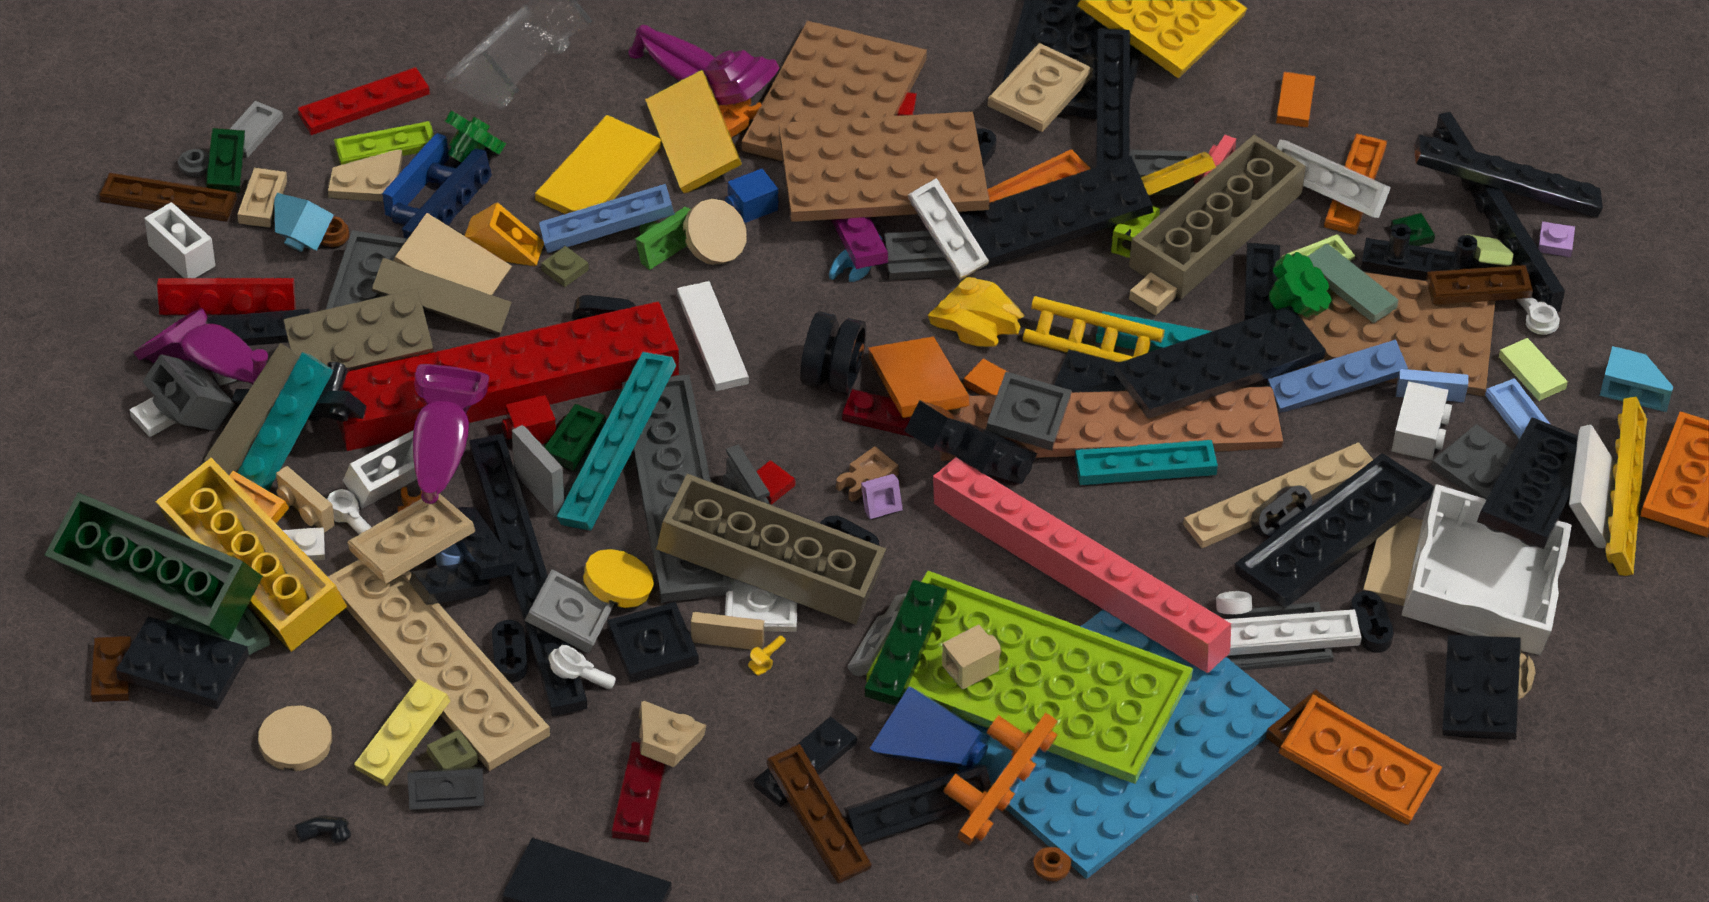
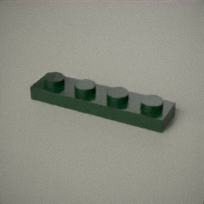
[865,579,947,706]

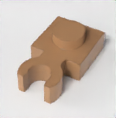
[836,446,899,502]

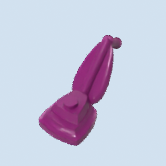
[628,24,780,106]
[133,308,268,385]
[413,364,489,504]

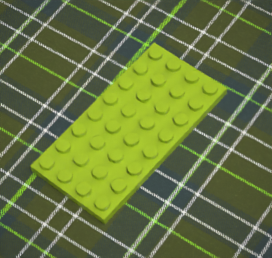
[867,571,1193,784]

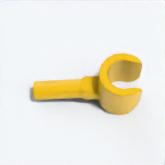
[748,635,786,676]

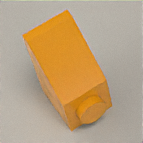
[465,202,544,266]

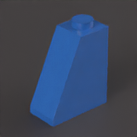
[870,686,990,768]

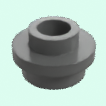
[178,149,209,177]

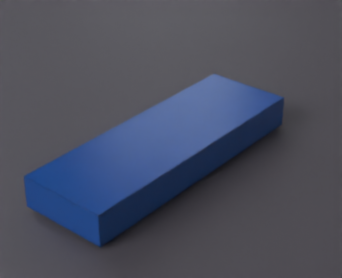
[382,133,449,217]

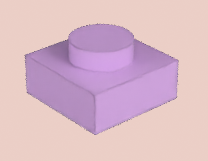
[1538,222,1575,257]
[861,474,903,519]

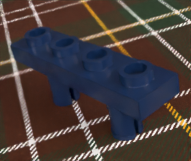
[391,148,492,239]

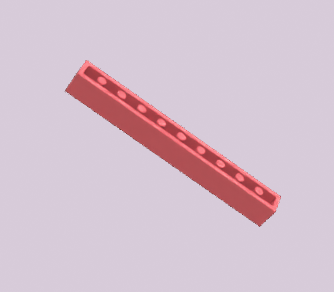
[933,457,1231,674]

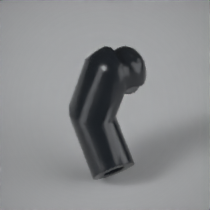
[294,815,351,843]

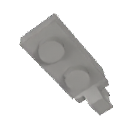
[848,593,906,676]

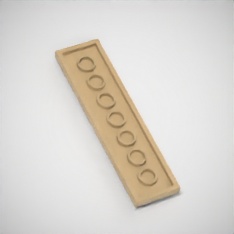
[328,560,550,771]

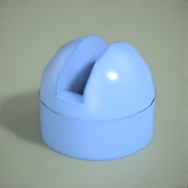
[435,544,464,567]

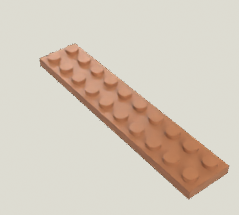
[939,387,1283,461]

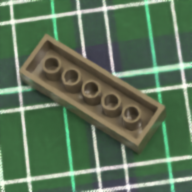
[1129,135,1306,299]
[657,474,886,625]

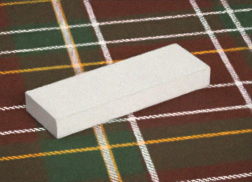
[908,178,989,280]

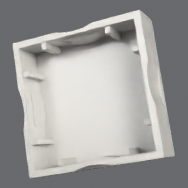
[1402,484,1572,655]

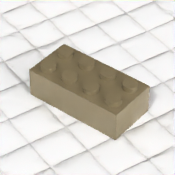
[284,289,434,371]

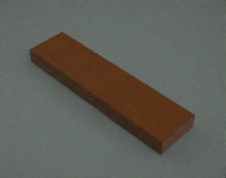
[99,173,237,222]
[766,744,872,884]

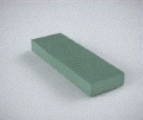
[1308,243,1398,324]

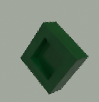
[1390,213,1435,246]

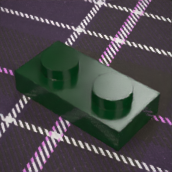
[207,128,245,193]
[544,404,606,471]

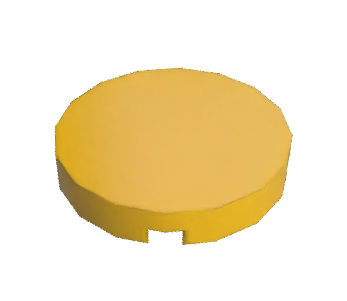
[583,549,654,608]

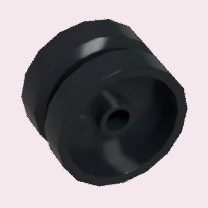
[800,311,867,395]

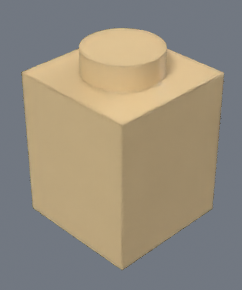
[942,624,1001,690]

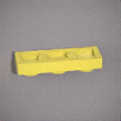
[354,679,450,786]

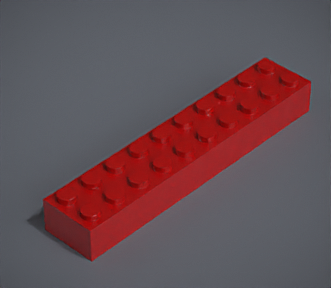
[337,301,679,451]

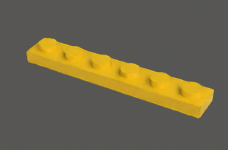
[1605,396,1647,576]

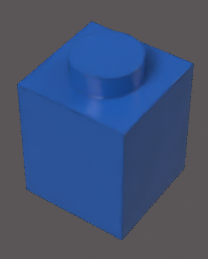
[725,169,778,223]

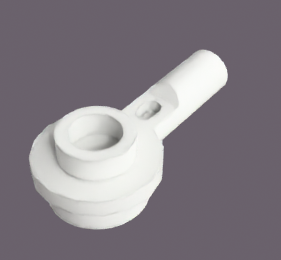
[1517,297,1560,335]
[327,489,371,534]
[548,645,615,690]

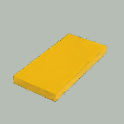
[645,70,742,193]
[535,115,661,214]

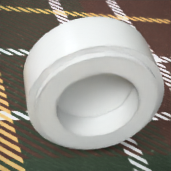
[1216,591,1252,614]

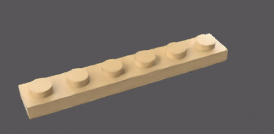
[1183,442,1373,548]

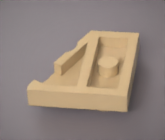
[328,150,403,201]
[639,700,706,767]

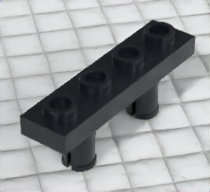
[1361,224,1497,281]
[232,362,366,422]

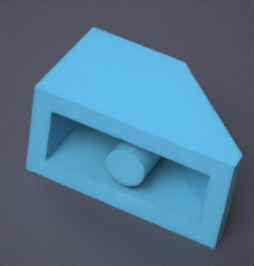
[274,193,334,252]
[1600,346,1673,412]

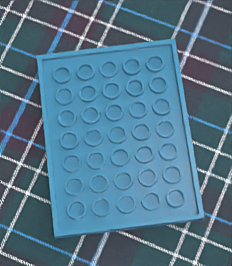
[957,610,1291,879]

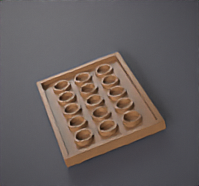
[742,21,927,161]
[779,112,989,222]
[1297,272,1495,396]

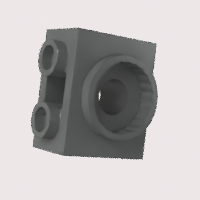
[142,355,235,431]

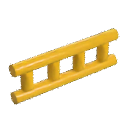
[1023,296,1165,362]

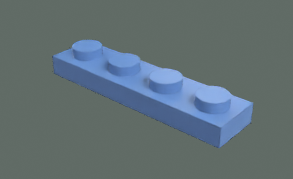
[539,184,675,253]
[1267,340,1408,413]

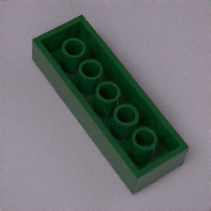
[44,492,263,640]

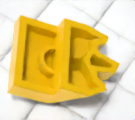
[928,277,1025,347]

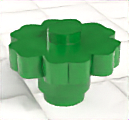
[444,110,506,162]
[1269,252,1332,318]

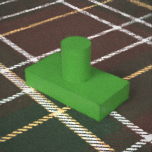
[635,207,691,270]

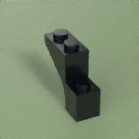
[905,400,1038,484]

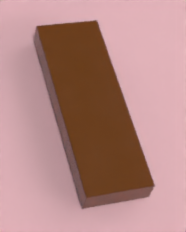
[1426,265,1533,305]

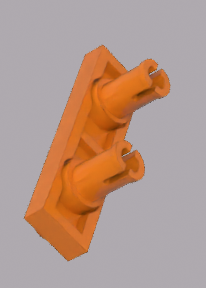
[943,712,1058,846]

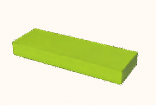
[334,121,434,165]

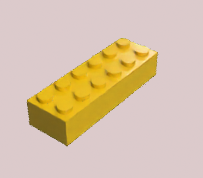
[156,458,347,652]

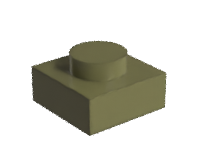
[541,246,589,287]
[427,730,478,769]

